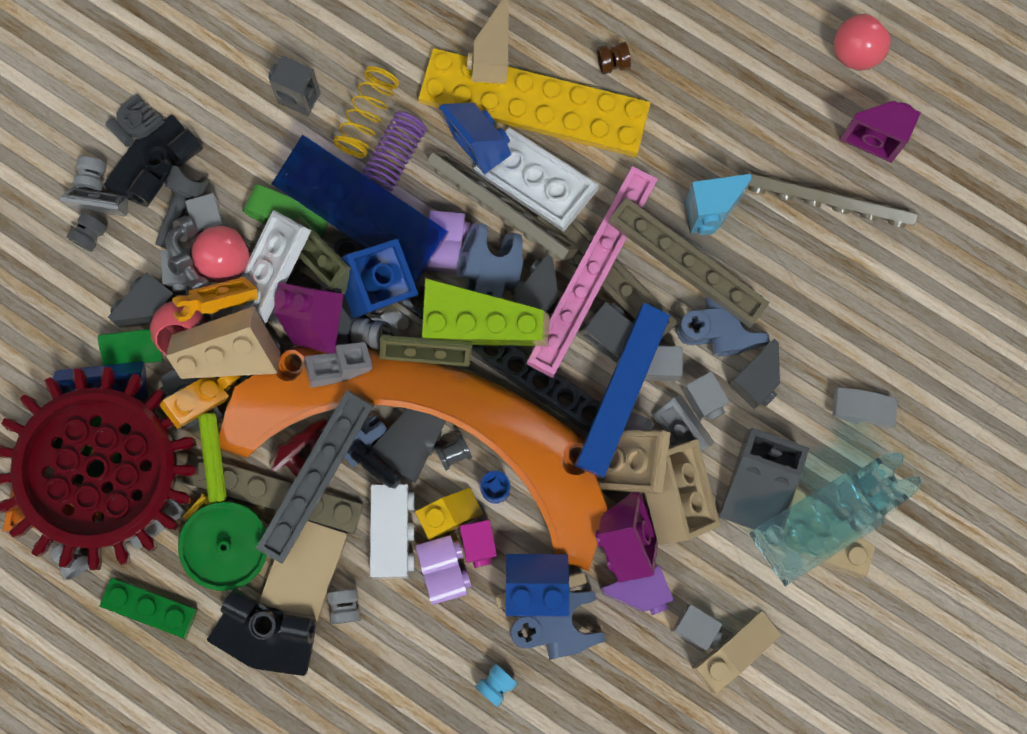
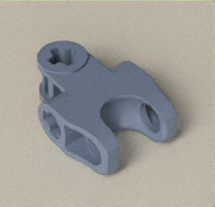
[456,223,523,299]
[677,295,770,357]
[510,591,606,660]

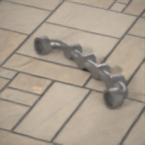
[166,216,282,356]

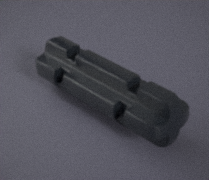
[351,445,402,489]

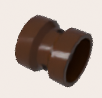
[597,41,631,75]

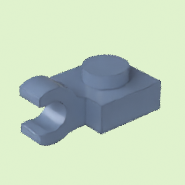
[344,415,388,468]

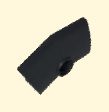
[104,115,203,207]
[207,588,316,676]

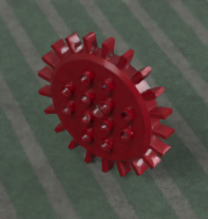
[0,367,199,570]

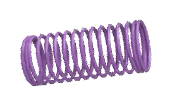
[355,111,427,203]

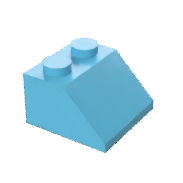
[685,174,752,235]

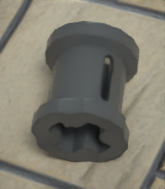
[434,434,472,471]

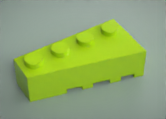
[422,278,549,346]

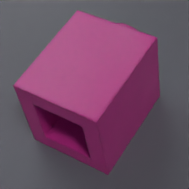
[460,520,497,568]

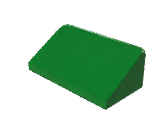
[98,329,163,366]

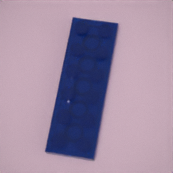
[272,134,450,281]

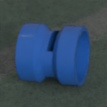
[480,471,510,504]

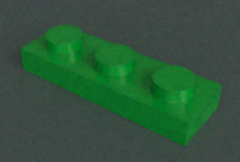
[99,578,198,639]

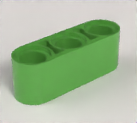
[242,184,331,237]

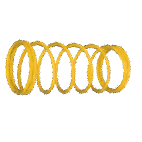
[333,66,400,158]

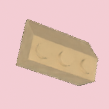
[645,439,721,545]

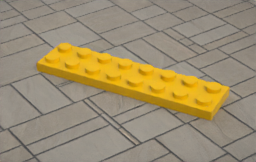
[418,48,651,158]

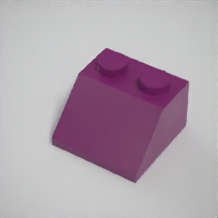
[840,101,921,163]
[274,283,344,354]
[595,492,658,583]

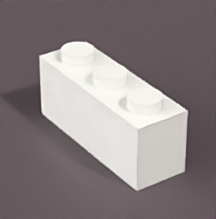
[370,485,415,579]

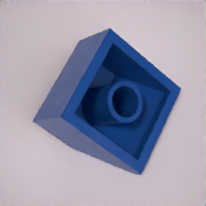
[439,103,512,175]
[342,239,419,319]
[505,554,569,617]

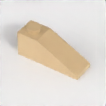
[467,0,509,83]
[692,611,782,694]

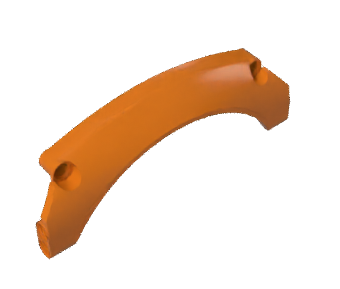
[219,346,608,571]

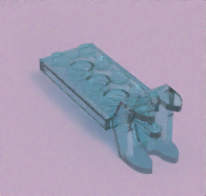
[749,452,921,586]

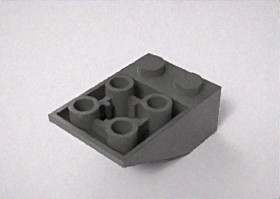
[719,428,810,537]

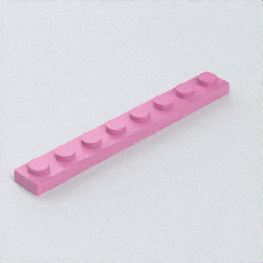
[526,166,658,378]

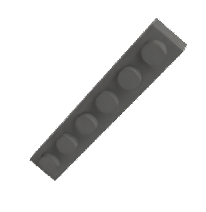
[256,389,375,564]

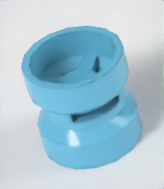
[475,663,518,708]

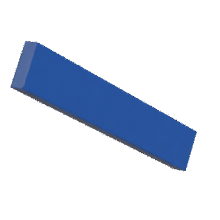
[574,303,671,478]

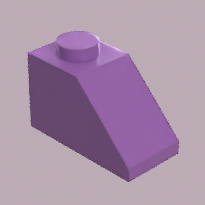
[601,565,673,615]

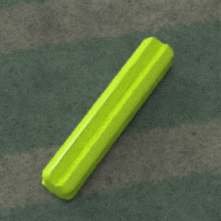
[198,413,227,503]

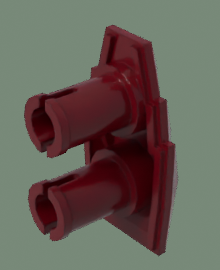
[270,418,327,477]

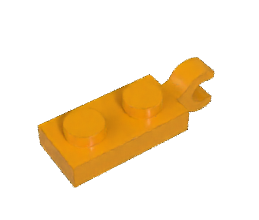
[172,277,258,322]
[160,376,242,429]

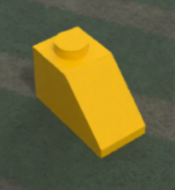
[415,488,484,541]

